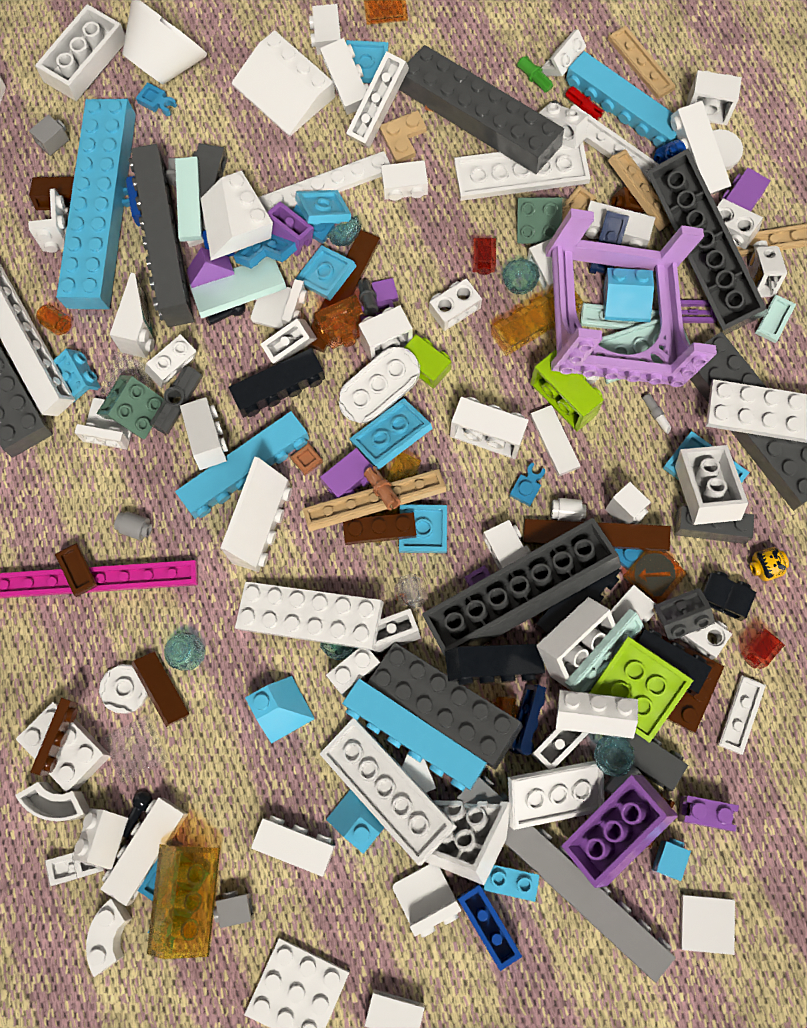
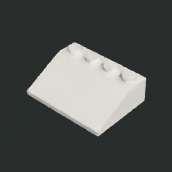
[231,30,335,137]
[221,457,292,572]

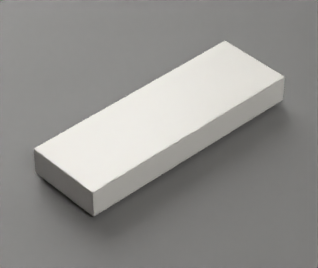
[530,405,580,477]
[717,675,766,755]

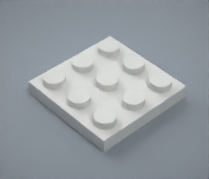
[244,938,350,1028]

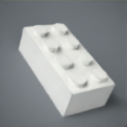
[35,4,125,102]

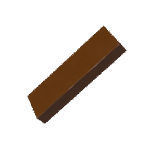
[131,651,189,727]

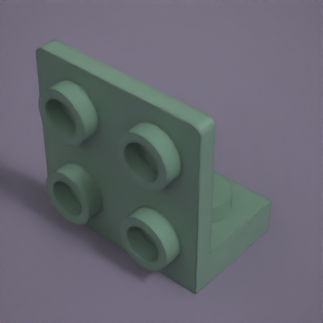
[517,197,566,244]
[96,375,164,439]

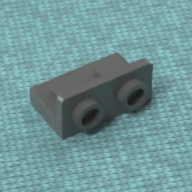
[653,587,715,641]

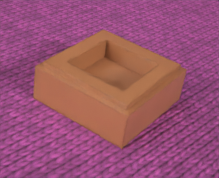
[290,443,323,476]

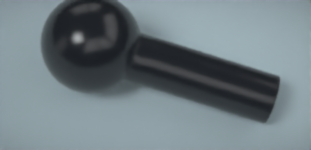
[206,303,246,326]
[123,791,153,838]

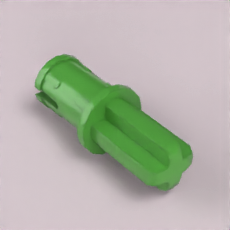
[517,56,553,93]

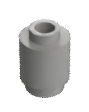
[114,511,152,541]

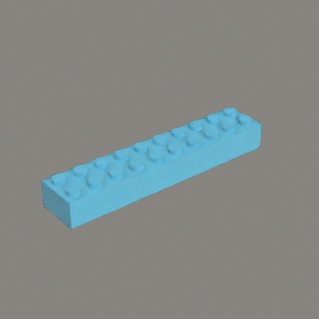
[56,99,136,309]

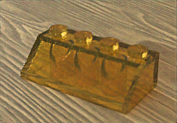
[147,844,220,959]

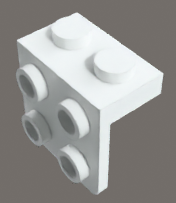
[28,188,69,253]
[251,279,308,330]
[393,864,461,938]

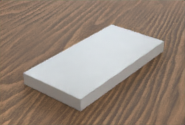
[508,760,604,830]

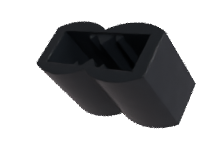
[701,571,757,621]

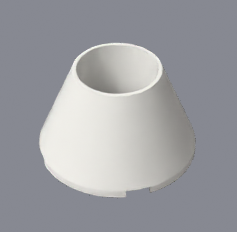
[122,0,207,85]

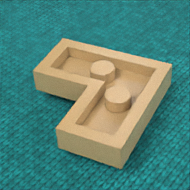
[379,110,427,164]

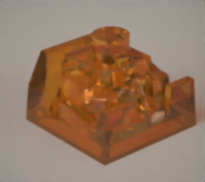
[313,294,363,349]

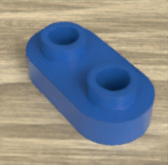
[654,139,686,164]

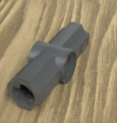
[150,366,203,434]

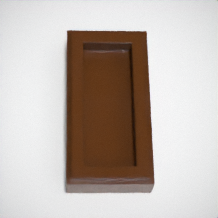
[55,543,98,597]

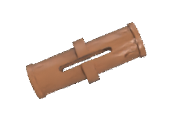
[364,466,401,510]

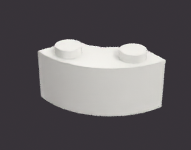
[15,782,89,821]
[86,898,132,977]

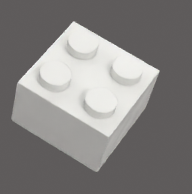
[686,70,742,125]
[358,305,413,362]

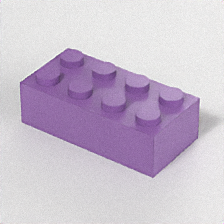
[562,775,678,888]

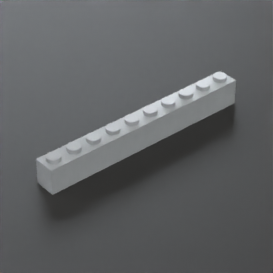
[456,775,676,983]

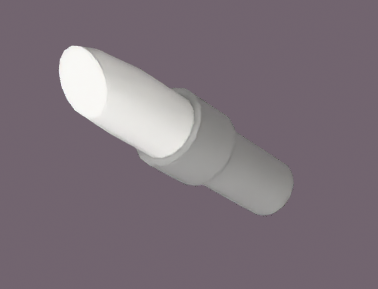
[642,393,671,434]

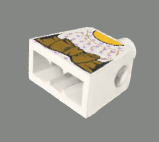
[748,240,787,298]

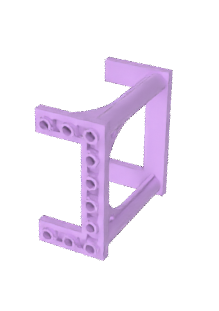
[545,208,717,387]

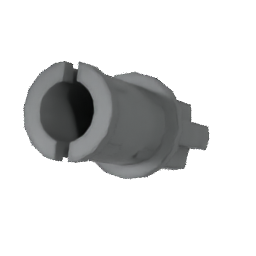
[358,278,379,316]

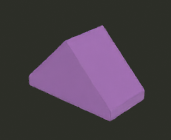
[187,247,234,288]

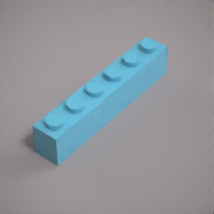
[566,51,678,148]
[175,411,309,519]
[342,679,487,792]

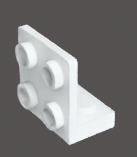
[75,398,132,450]

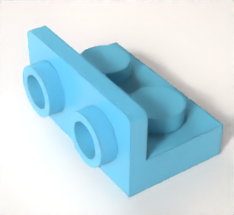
[54,349,100,403]
[482,865,539,902]

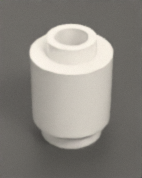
[551,498,586,522]

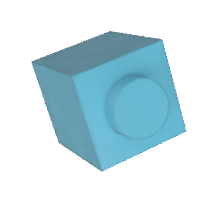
[652,838,691,881]

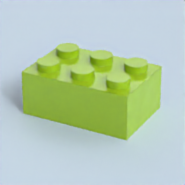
[530,349,604,432]

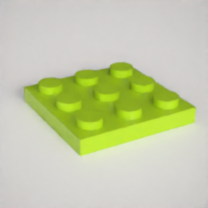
[589,636,694,743]

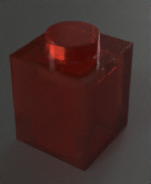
[473,238,496,275]
[741,628,785,669]

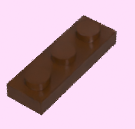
[343,512,417,545]
[30,698,78,776]

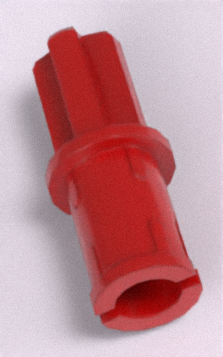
[565,86,605,121]

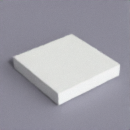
[680,894,735,955]

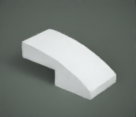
[44,852,104,887]

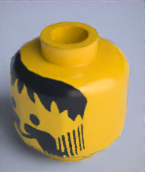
[750,547,789,581]

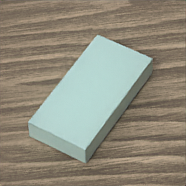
[755,294,796,343]

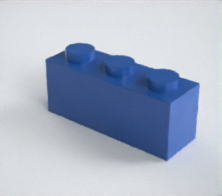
[457,883,523,971]

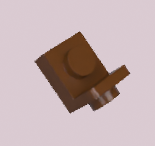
[611,187,646,214]

